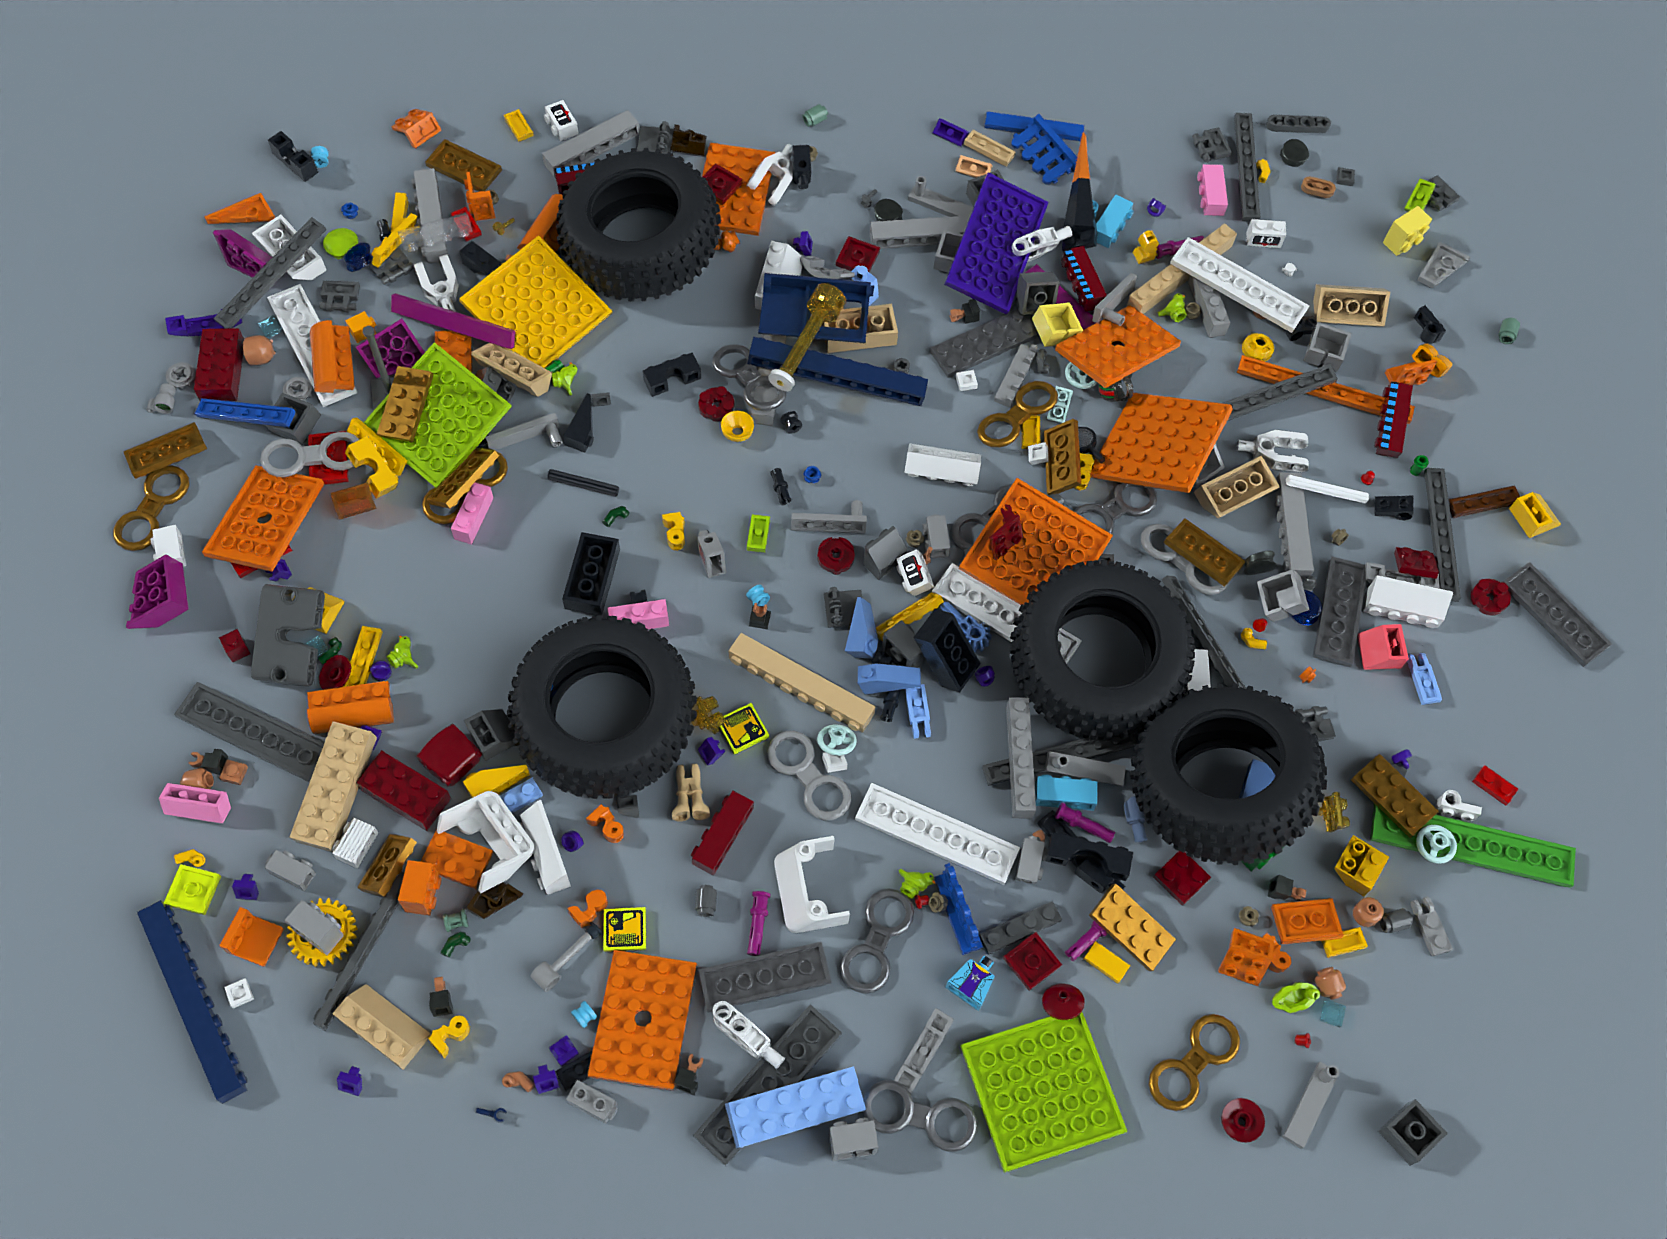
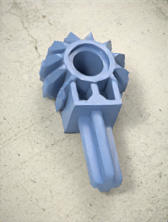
[940,601,992,652]

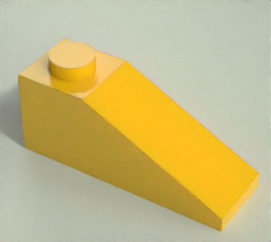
[463,765,530,798]

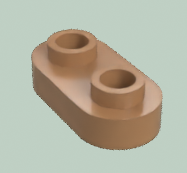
[1301,177,1336,198]

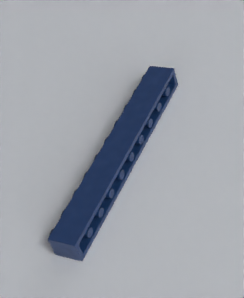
[747,336,928,406]
[137,900,248,1104]

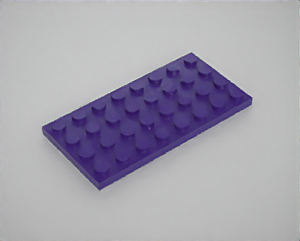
[944,172,1049,315]

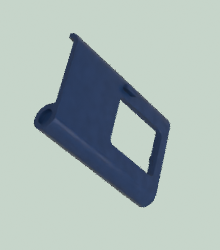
[758,273,874,344]

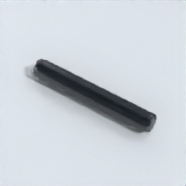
[547,469,619,496]

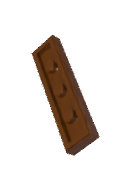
[1448,486,1520,518]

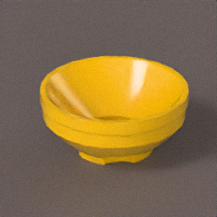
[1242,333,1274,362]
[721,411,754,442]

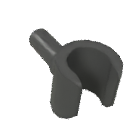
[860,189,877,208]

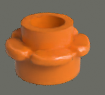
[1299,666,1317,683]

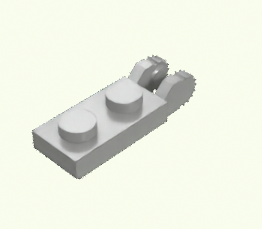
[1411,896,1453,957]

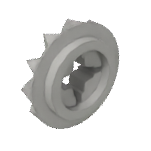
[166,362,196,389]
[283,377,313,401]

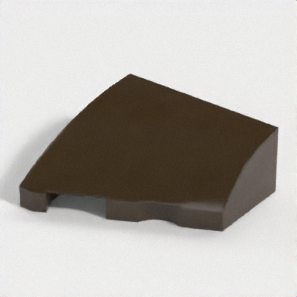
[671,124,707,156]
[466,882,524,919]

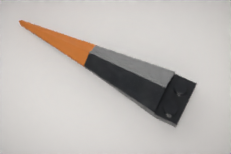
[1062,132,1098,252]

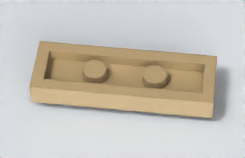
[964,130,1015,167]

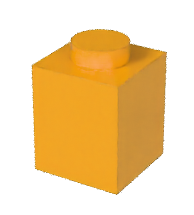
[345,311,376,343]

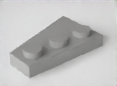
[1417,242,1470,288]

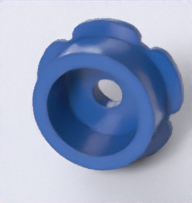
[341,203,358,219]
[803,466,821,483]

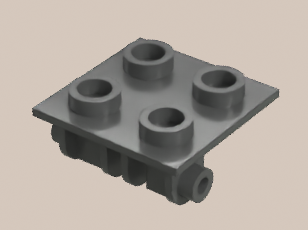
[637,121,674,154]
[824,587,862,628]

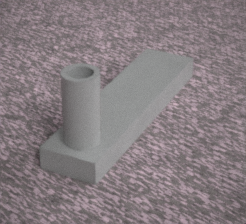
[908,176,973,217]
[1092,273,1137,326]
[485,413,563,450]
[791,500,867,533]
[1045,751,1126,786]
[1282,1062,1340,1149]

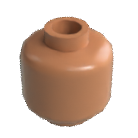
[180,768,214,789]
[1353,897,1383,927]
[1315,967,1346,1000]

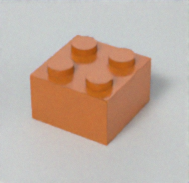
[398,860,441,916]

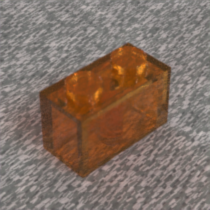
[330,482,377,519]

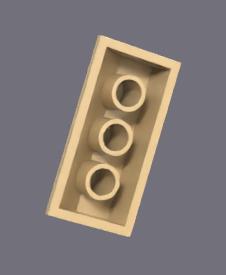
[1313,284,1390,326]
[822,304,898,353]
[471,343,552,397]
[1194,456,1280,518]
[332,984,431,1070]

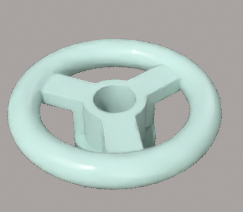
[1065,362,1098,389]
[817,724,857,756]
[1416,825,1457,864]

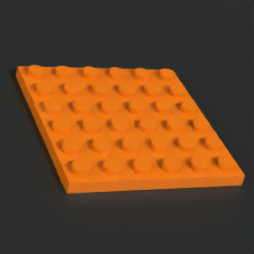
[1090,392,1233,493]
[958,478,1113,605]

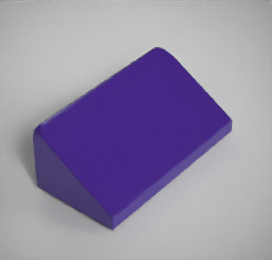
[932,118,970,147]

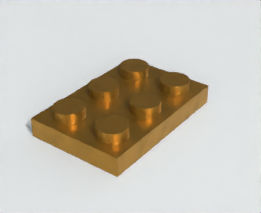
[357,834,417,896]

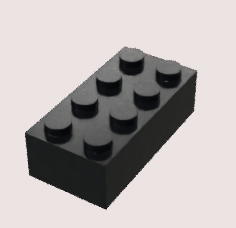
[562,532,620,615]
[913,609,981,693]

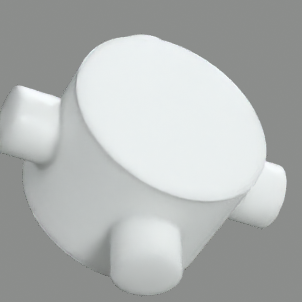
[1282,263,1297,276]

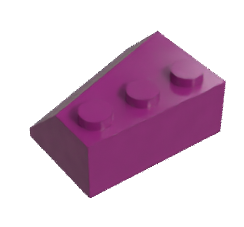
[213,229,272,278]
[356,318,425,378]
[126,554,188,629]

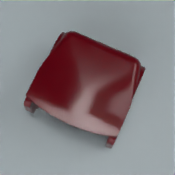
[416,724,482,787]

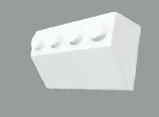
[252,215,326,280]
[755,241,803,310]
[905,443,981,486]
[1363,575,1453,628]
[519,800,571,895]

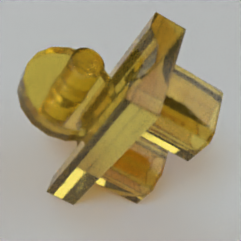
[691,696,726,734]
[1318,792,1350,833]

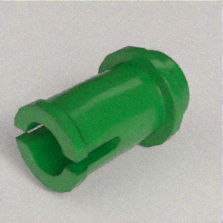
[545,359,564,373]
[1410,455,1429,476]

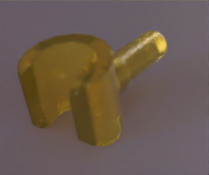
[492,218,515,235]

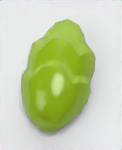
[1272,982,1320,1013]

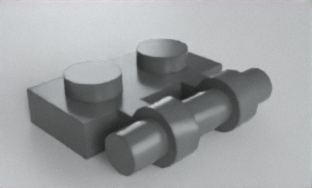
[1192,127,1232,163]
[1428,175,1460,211]
[369,247,414,285]
[319,280,360,312]
[1294,706,1336,742]

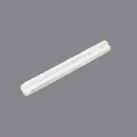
[1286,475,1369,503]

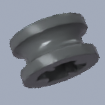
[894,358,910,374]

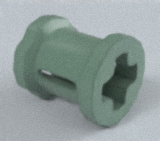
[443,909,469,932]

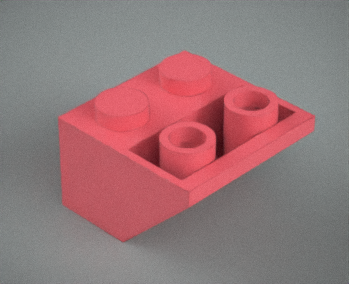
[1357,624,1409,670]

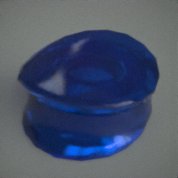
[344,243,373,272]
[1291,590,1322,625]

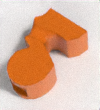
[586,804,624,843]
[567,889,608,928]
[1262,933,1291,973]

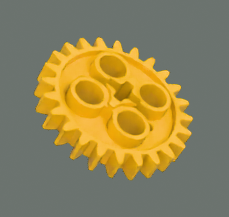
[286,898,358,967]

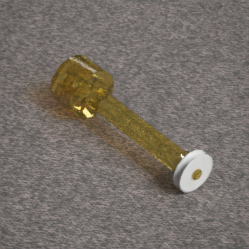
[768,283,846,392]

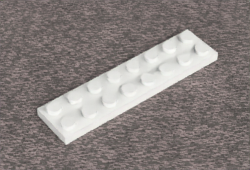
[1170,237,1309,333]
[267,284,357,407]
[932,563,1082,664]
[855,783,1020,885]

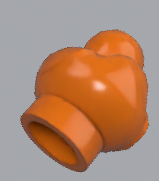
[714,231,740,252]

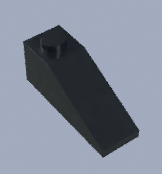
[563,393,594,453]

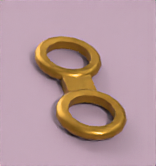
[977,381,1058,448]
[422,449,508,524]
[113,465,189,551]
[1149,1014,1240,1111]

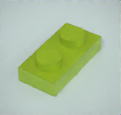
[1404,179,1436,212]
[747,514,770,553]

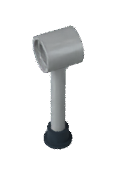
[530,922,603,992]

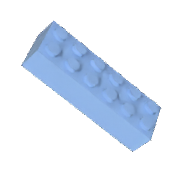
[725,1066,866,1148]

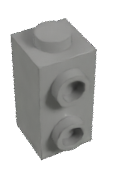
[923,514,950,558]
[1015,836,1047,885]
[264,850,316,892]
[566,1080,618,1124]

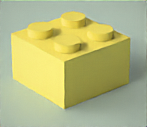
[1383,206,1432,256]
[1032,303,1083,347]

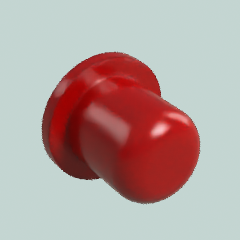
[1361,471,1375,485]
[1253,618,1267,632]
[915,895,930,909]
[1295,1033,1311,1048]

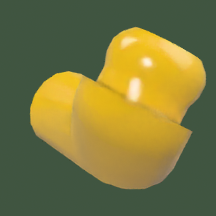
[1256,159,1271,183]
[1241,628,1267,650]
[174,849,205,867]

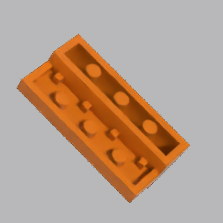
[517,194,564,253]
[310,320,354,393]
[307,681,394,734]

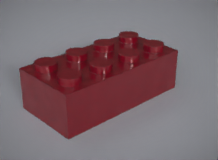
[194,328,244,401]
[356,750,451,831]

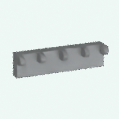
[994,344,1038,408]

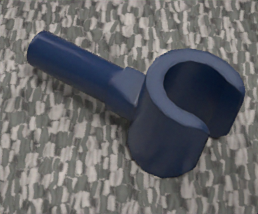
[476,1108,507,1123]

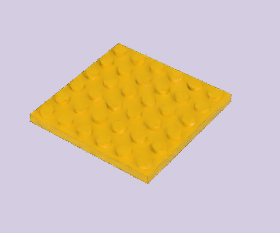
[459,235,612,368]

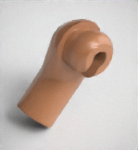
[502,1071,535,1093]

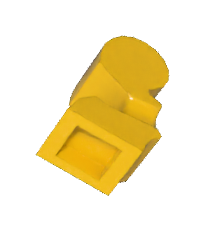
[1132,230,1159,264]
[1074,453,1095,490]
[662,512,685,551]
[428,1016,470,1059]

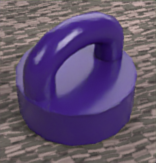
[1147,198,1166,217]
[370,661,392,681]
[975,666,995,687]
[1391,749,1412,769]
[561,830,584,852]

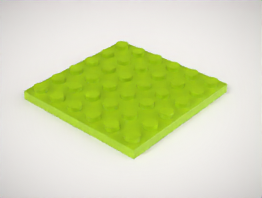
[363,342,512,488]
[960,1012,1128,1173]

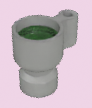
[146,383,176,414]

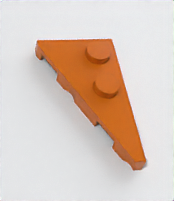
[204,193,275,224]

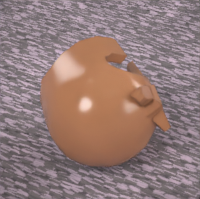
[243,335,276,365]

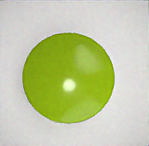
[323,228,359,259]

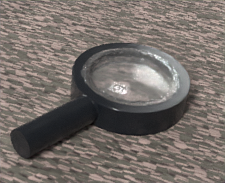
[1078,427,1105,463]

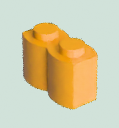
[1412,343,1453,378]

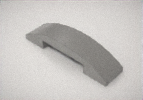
[800,256,855,280]
[1365,562,1440,589]
[894,1008,954,1093]

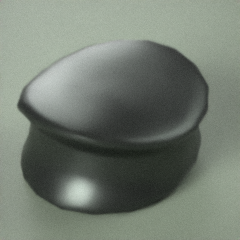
[1280,139,1309,167]
[874,199,903,221]
[1244,551,1277,575]

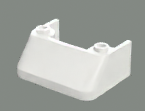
[437,791,534,893]
[774,836,850,933]

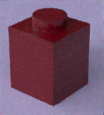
[219,629,251,662]

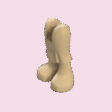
[672,764,710,822]

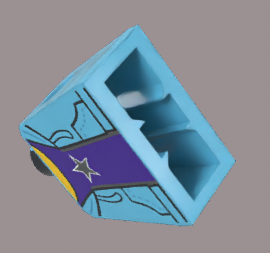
[945,956,995,1011]

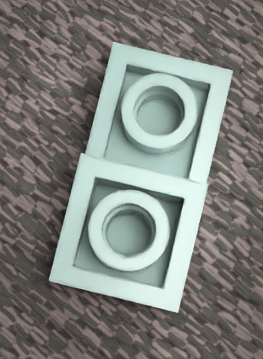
[1047,386,1073,423]

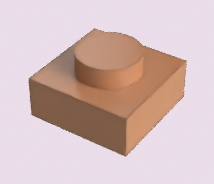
[219,760,248,786]

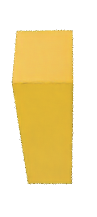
[391,193,409,232]

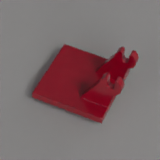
[989,504,1023,560]

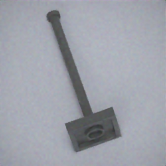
[363,326,395,410]

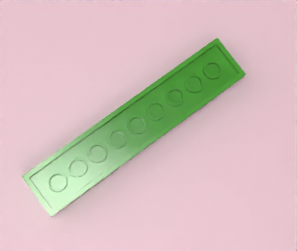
[1370,803,1576,888]

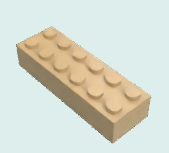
[289,721,377,852]

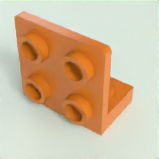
[391,109,441,148]
[464,172,496,221]
[1385,359,1437,385]
[219,907,284,967]
[1218,928,1275,986]

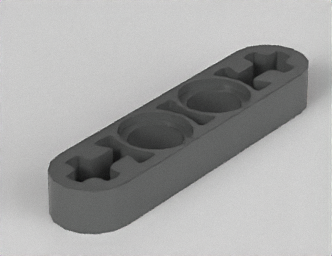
[1266,115,1331,133]

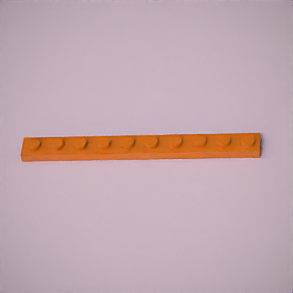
[1237,355,1415,424]

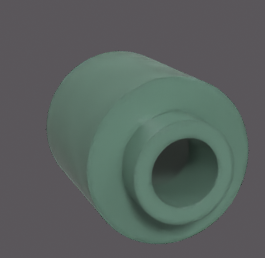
[802,104,828,127]
[1498,318,1520,344]

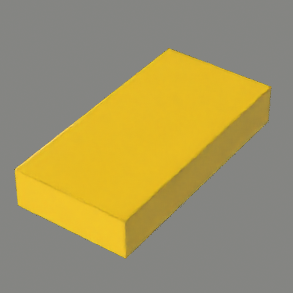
[504,109,534,142]
[1021,415,1040,449]
[1321,927,1368,958]
[1084,941,1130,984]

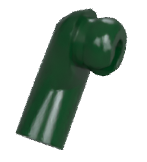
[602,506,629,527]
[318,637,342,665]
[440,932,471,958]

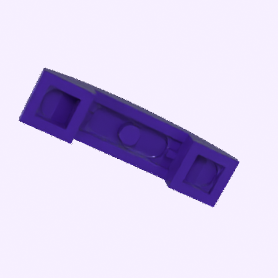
[165,309,243,336]

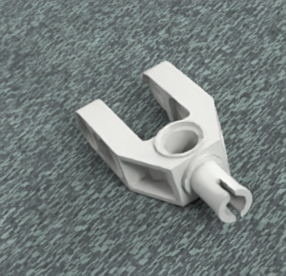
[747,144,793,206]
[1012,226,1072,262]
[413,254,459,312]
[1236,430,1309,472]
[713,1001,785,1069]

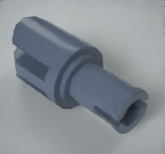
[1124,796,1147,843]

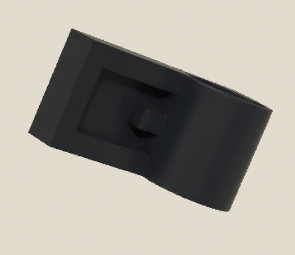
[1414,305,1446,344]
[1283,316,1317,341]
[1375,495,1414,520]

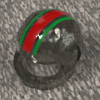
[1099,376,1133,402]

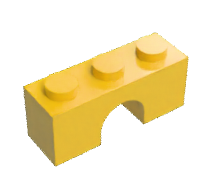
[345,436,399,499]

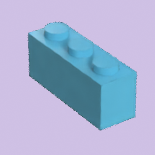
[1096,194,1134,248]
[1035,775,1097,811]

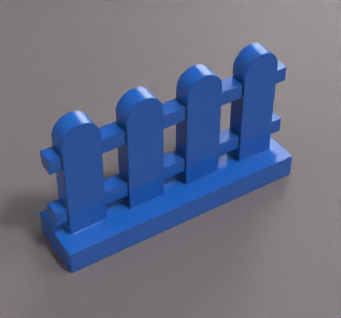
[1011,114,1077,185]
[934,863,983,955]

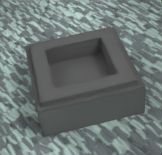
[1336,167,1355,186]

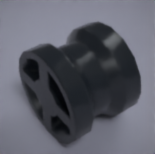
[780,411,803,434]
[630,590,648,604]
[871,650,894,665]

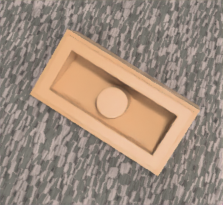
[955,155,993,178]

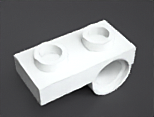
[1435,790,1482,822]

